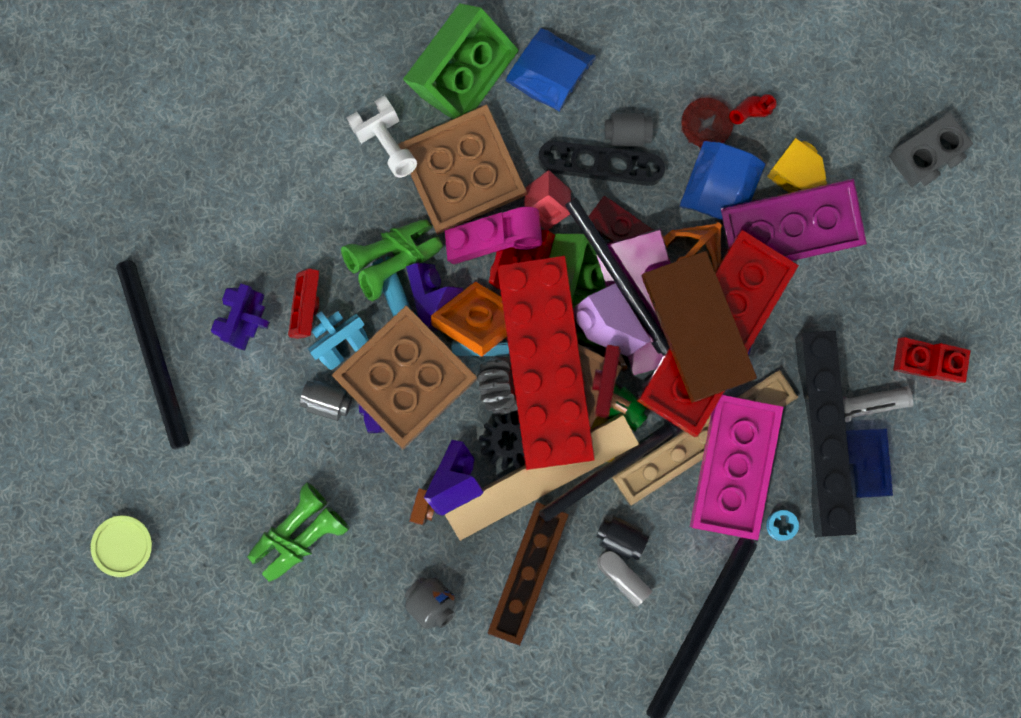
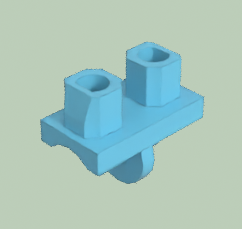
[308,311,369,370]

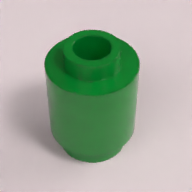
[608,383,648,432]

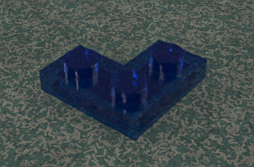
[846,428,893,498]

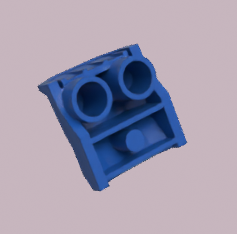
[505,28,596,112]
[679,141,766,221]

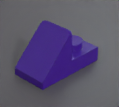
[406,263,463,331]
[424,440,484,516]

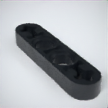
[538,141,665,186]

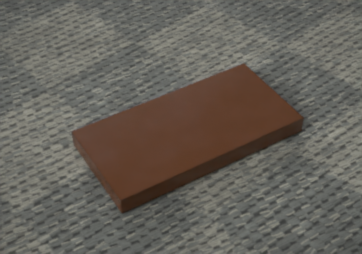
[641,251,757,403]

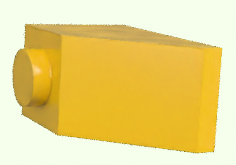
[767,138,827,193]

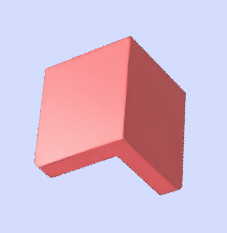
[524,170,571,230]

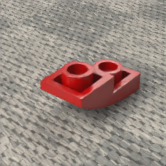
[893,337,971,383]

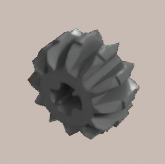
[477,356,518,415]

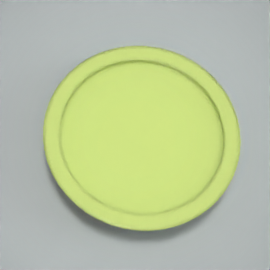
[91,516,152,577]

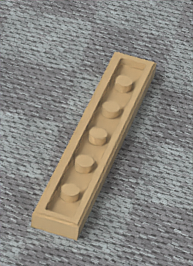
[612,370,798,506]
[445,413,639,541]

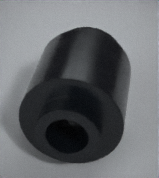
[596,515,649,560]

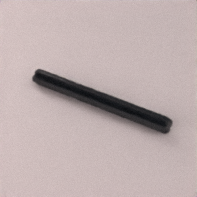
[116,260,190,449]
[646,537,757,718]

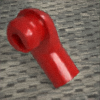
[729,94,777,125]

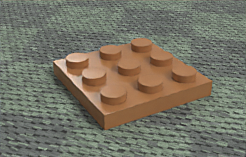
[397,105,527,235]
[332,305,477,450]

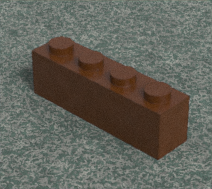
[487,502,569,646]

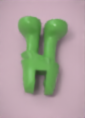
[341,219,443,302]
[247,482,350,582]

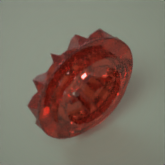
[681,98,733,149]

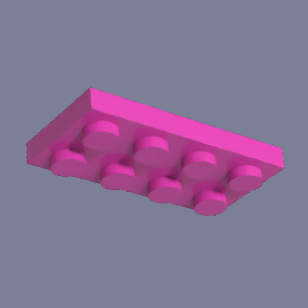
[690,395,783,540]

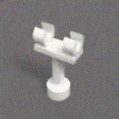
[346,95,417,178]

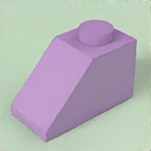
[573,283,651,357]

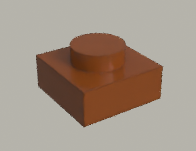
[409,488,435,526]

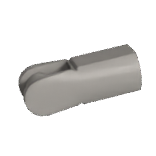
[597,551,653,607]

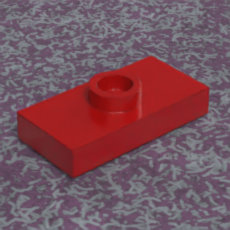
[288,268,319,339]

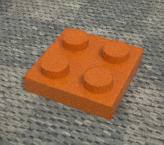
[431,281,507,356]

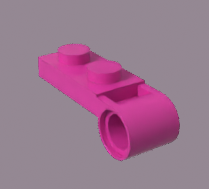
[445,207,542,265]

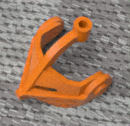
[663,222,723,271]

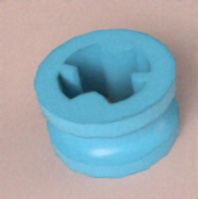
[766,510,799,541]

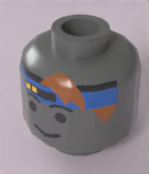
[405,577,456,629]

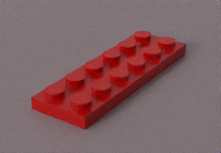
[637,230,799,437]
[497,256,595,470]

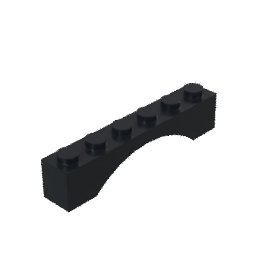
[795,331,857,538]

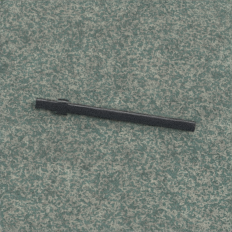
[565,197,669,356]
[539,420,684,522]

